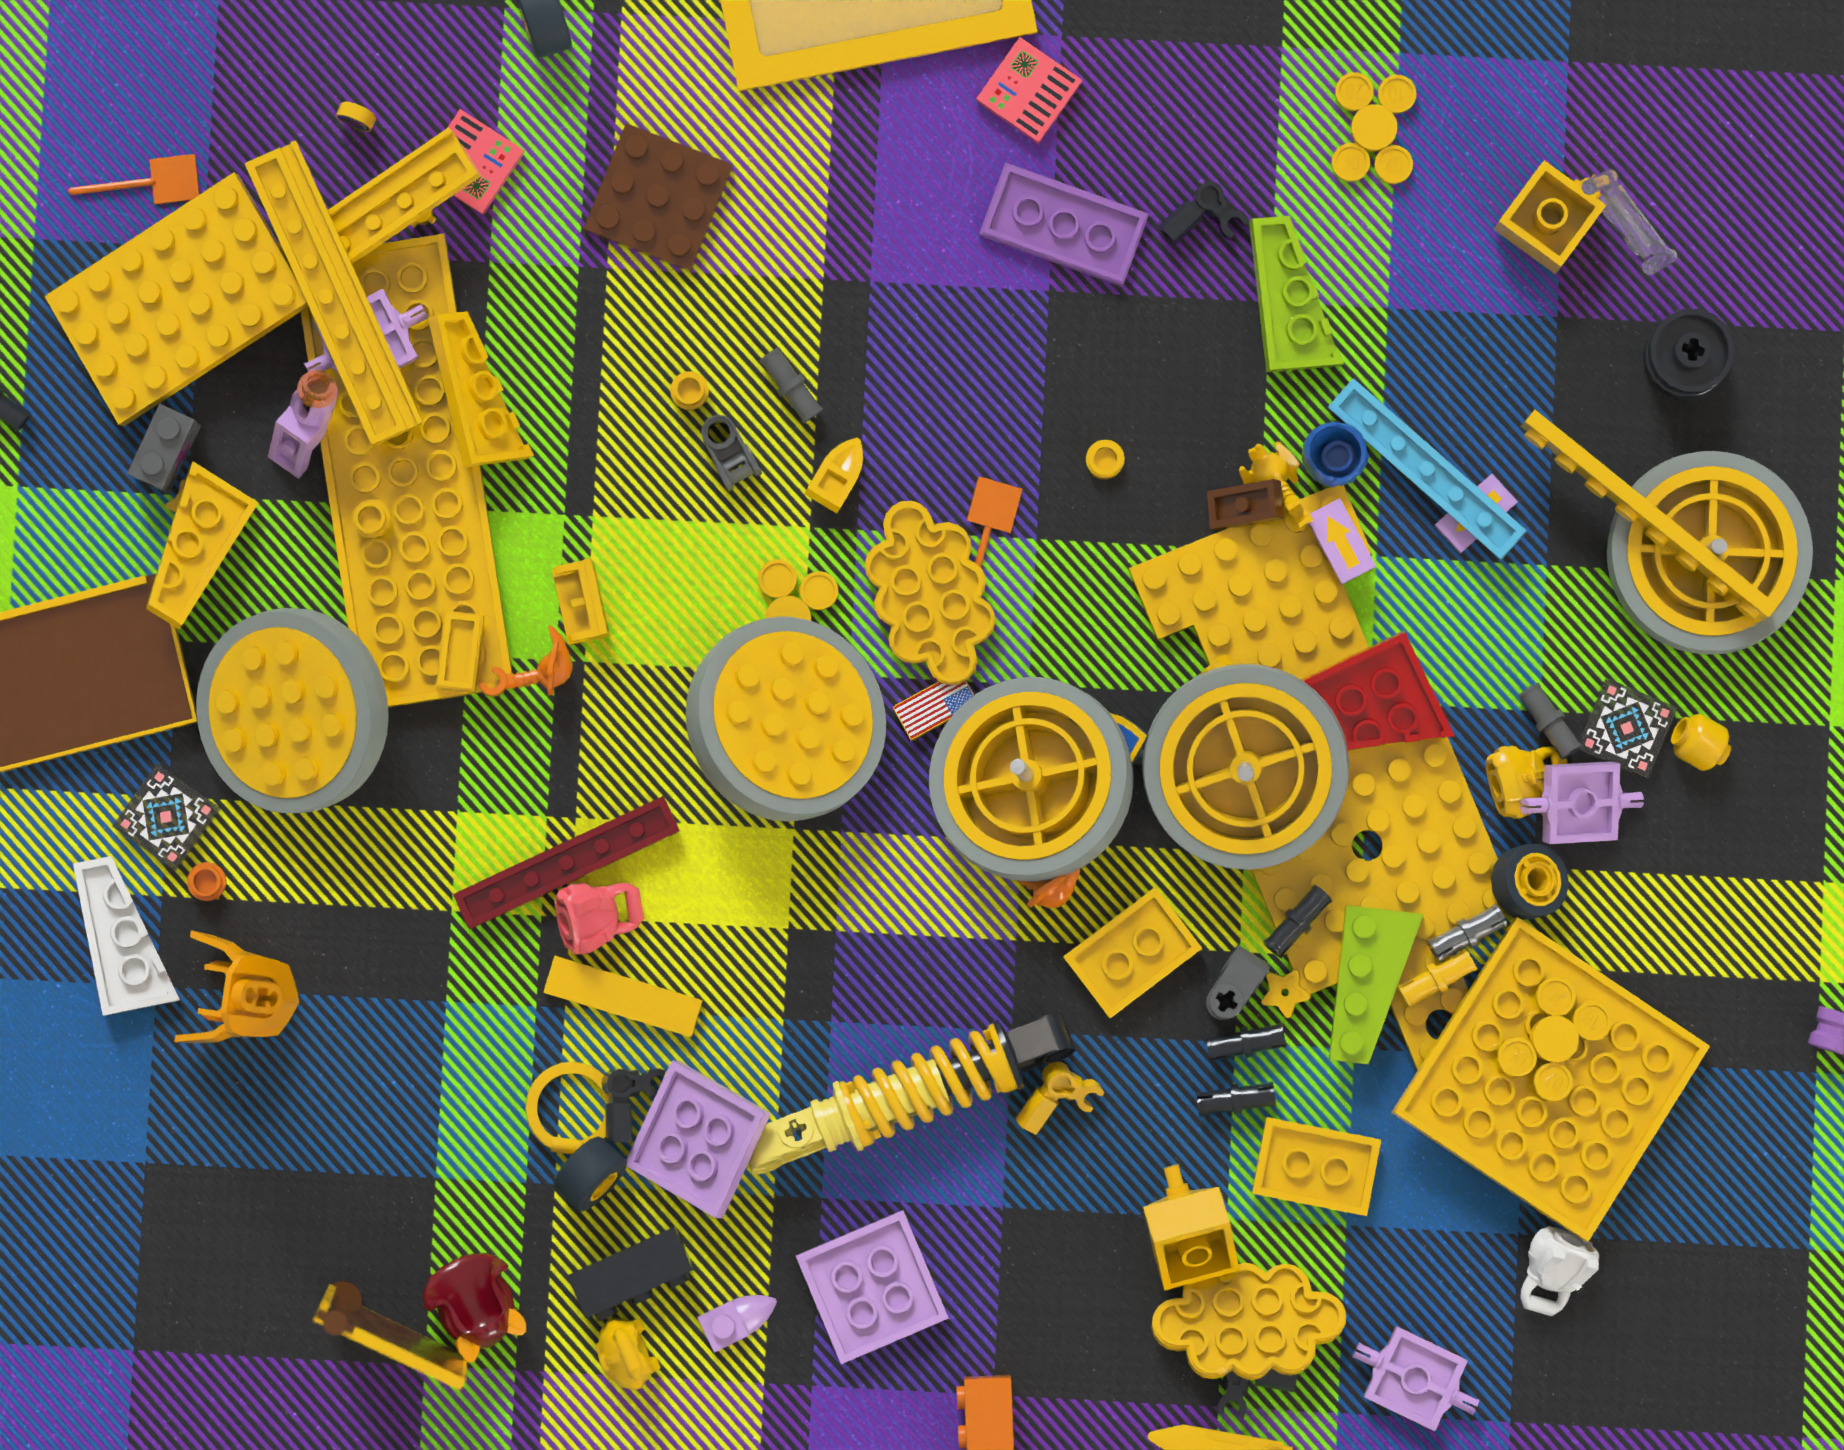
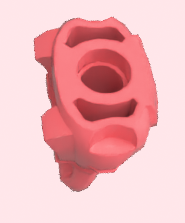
[554,883,644,955]

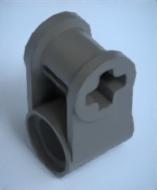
[701,415,762,492]
[1206,945,1271,1020]

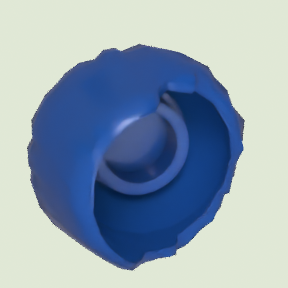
[1302,421,1369,488]

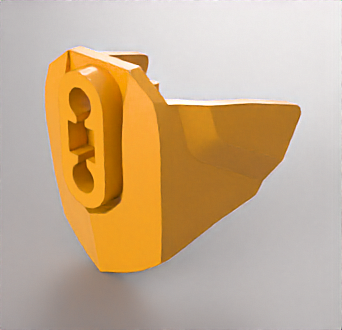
[174,930,299,1043]

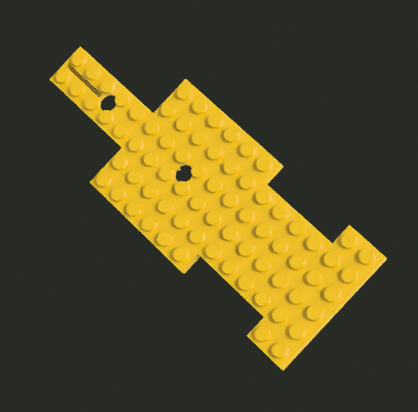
[1128,486,1507,1071]

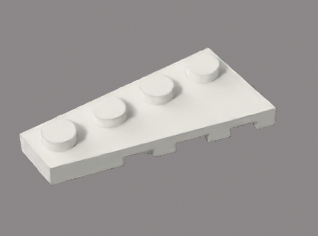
[73,856,180,1016]

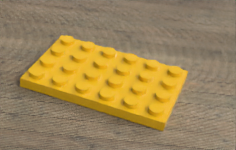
[45,172,309,427]

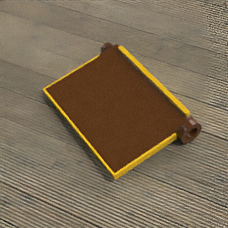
[0,573,197,773]
[313,1281,467,1390]

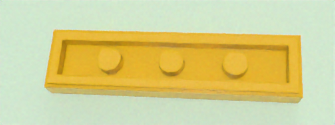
[543,956,703,1037]

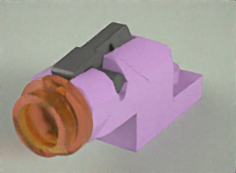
[268,370,338,479]

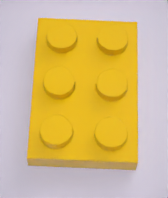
[1063,887,1202,1019]
[1251,1117,1381,1216]

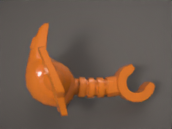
[479,626,573,697]
[1016,869,1080,908]

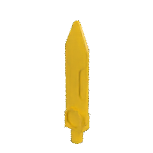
[1148,1424,1293,1450]

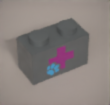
[127,404,201,495]

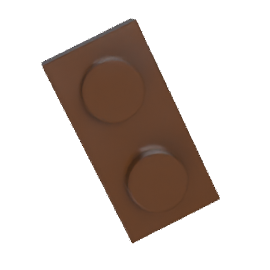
[1207,479,1284,531]

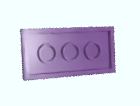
[979,162,1149,287]

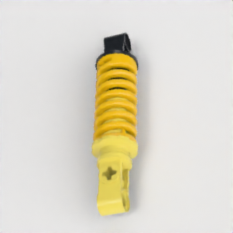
[748,1013,1076,1174]

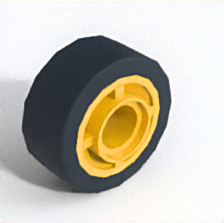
[1491,844,1569,920]

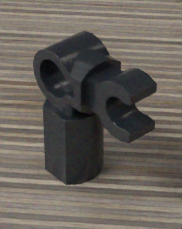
[1158,181,1249,245]
[601,1068,665,1142]
[1216,1368,1297,1418]

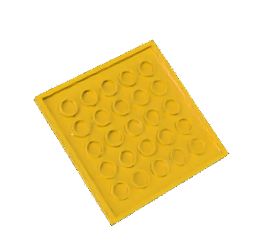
[1391,917,1710,1242]

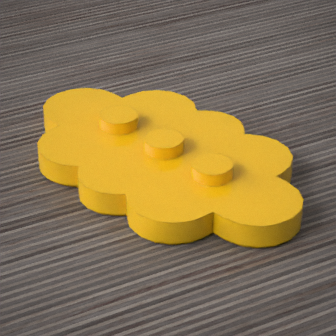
[865,501,995,686]
[1151,1263,1346,1380]

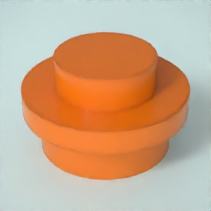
[187,862,227,901]

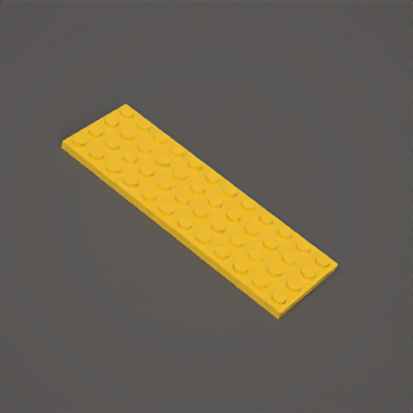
[301,234,512,707]

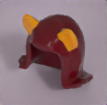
[423,1253,527,1363]

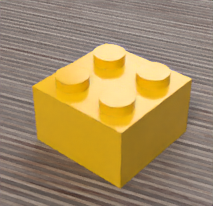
[1494,160,1606,274]

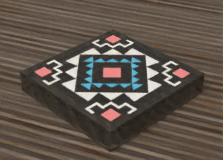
[1578,678,1677,779]
[112,763,222,871]

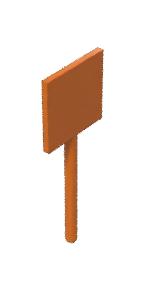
[68,154,200,205]
[966,476,1023,567]

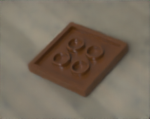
[584,123,733,272]

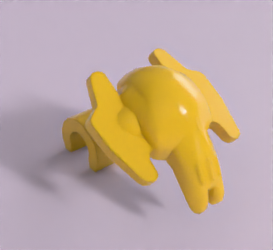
[1239,441,1314,529]

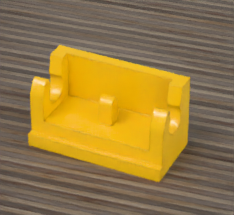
[552,558,610,646]

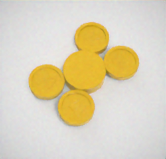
[1331,72,1416,184]
[758,559,838,621]
[1497,977,1612,1102]

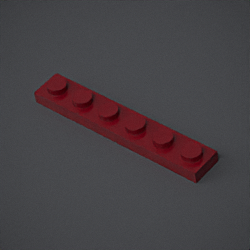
[453,796,680,930]

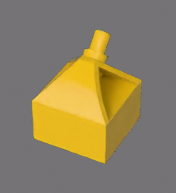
[1143,1164,1240,1291]

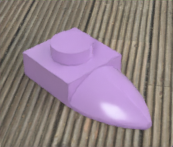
[697,1295,777,1352]

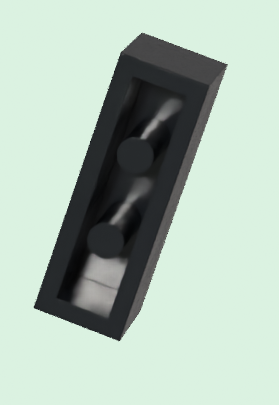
[567,1226,695,1321]

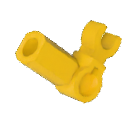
[1015,1061,1104,1135]

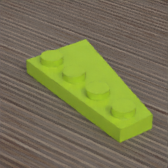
[1249,216,1344,372]
[1329,905,1424,1065]

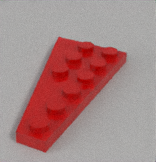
[1301,631,1455,750]

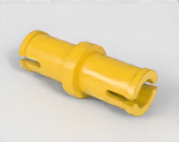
[1397,948,1478,1008]

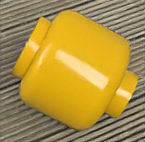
[1671,714,1731,771]

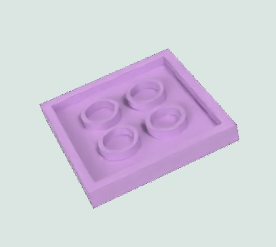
[627,1060,771,1218]
[796,1210,949,1364]

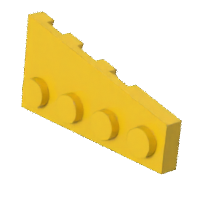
[428,311,534,467]
[146,462,258,629]

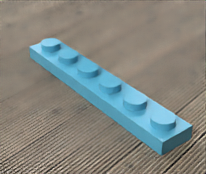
[1328,378,1527,560]

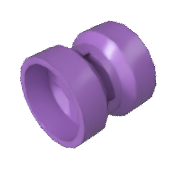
[1808,1006,1844,1055]

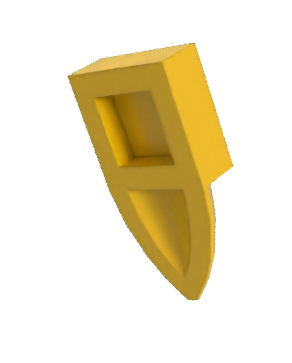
[804,438,863,513]

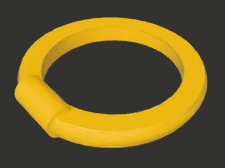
[525,1062,609,1155]

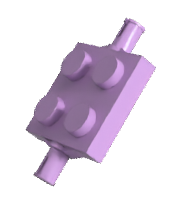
[304,289,428,375]
[1520,762,1644,844]
[1352,1326,1479,1431]

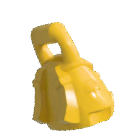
[1485,745,1568,819]
[596,1318,660,1390]

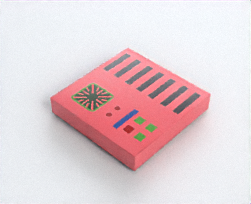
[976,37,1082,144]
[448,109,525,215]

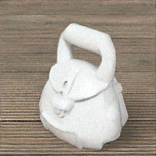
[1520,1226,1599,1316]

